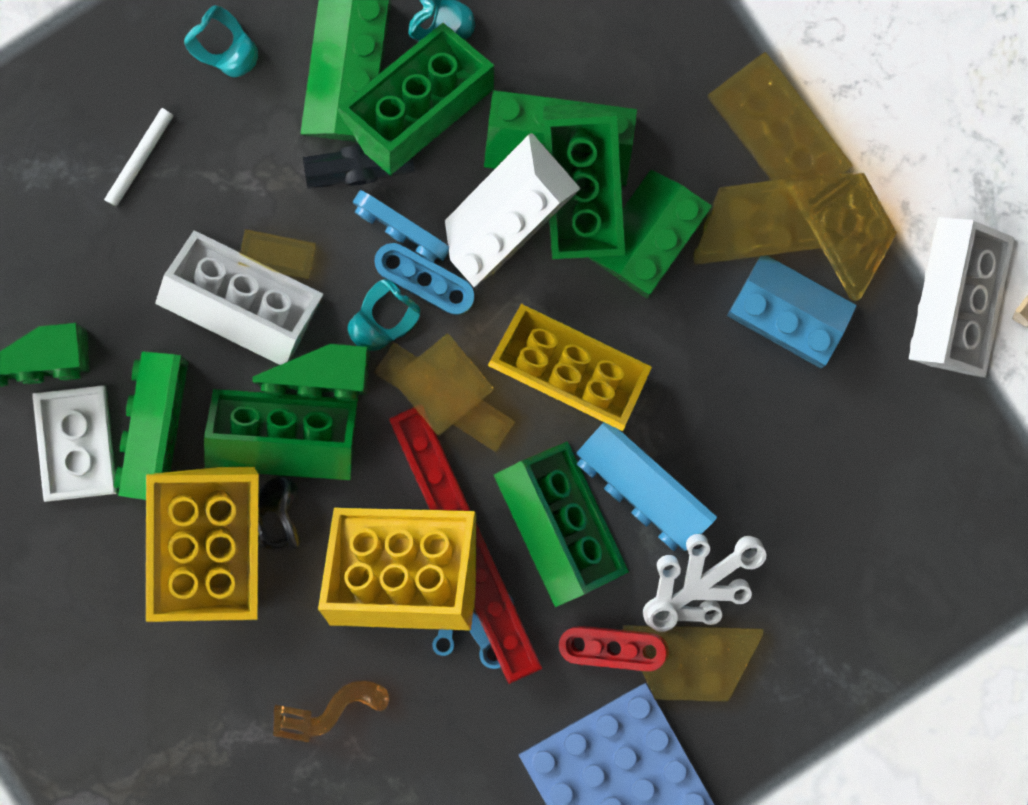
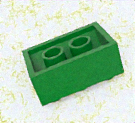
[588,170,712,299]

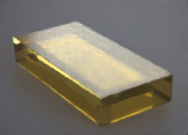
[238,229,317,280]

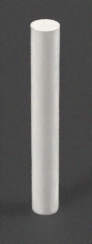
[104,108,174,207]

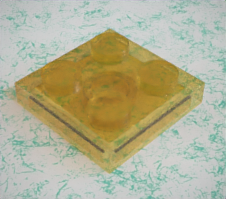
[392,333,495,436]

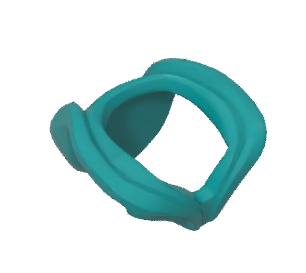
[408,0,475,41]
[184,5,258,78]
[347,279,421,351]

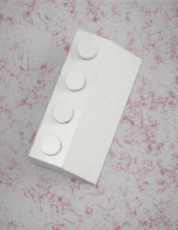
[445,133,581,287]
[909,218,1015,378]
[155,230,323,365]

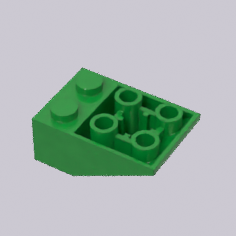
[0,323,90,387]
[252,344,370,401]

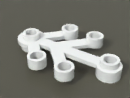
[643,534,766,632]

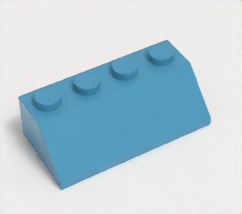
[575,422,717,551]

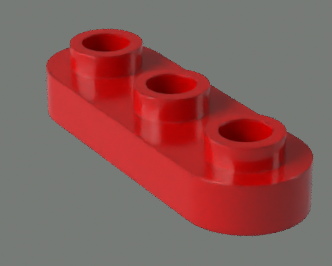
[559,626,669,671]

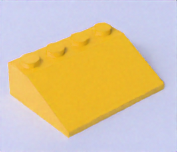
[488,304,652,431]
[146,467,259,622]
[318,508,476,630]

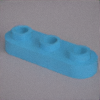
[352,190,449,263]
[375,243,474,315]

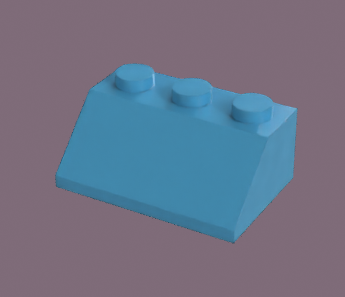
[727,253,857,368]

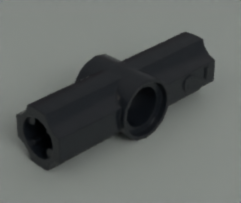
[303,144,415,189]

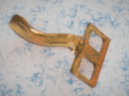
[273,681,389,742]

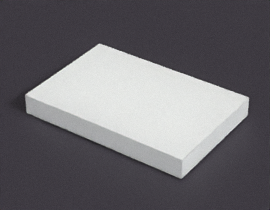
[33,385,118,502]

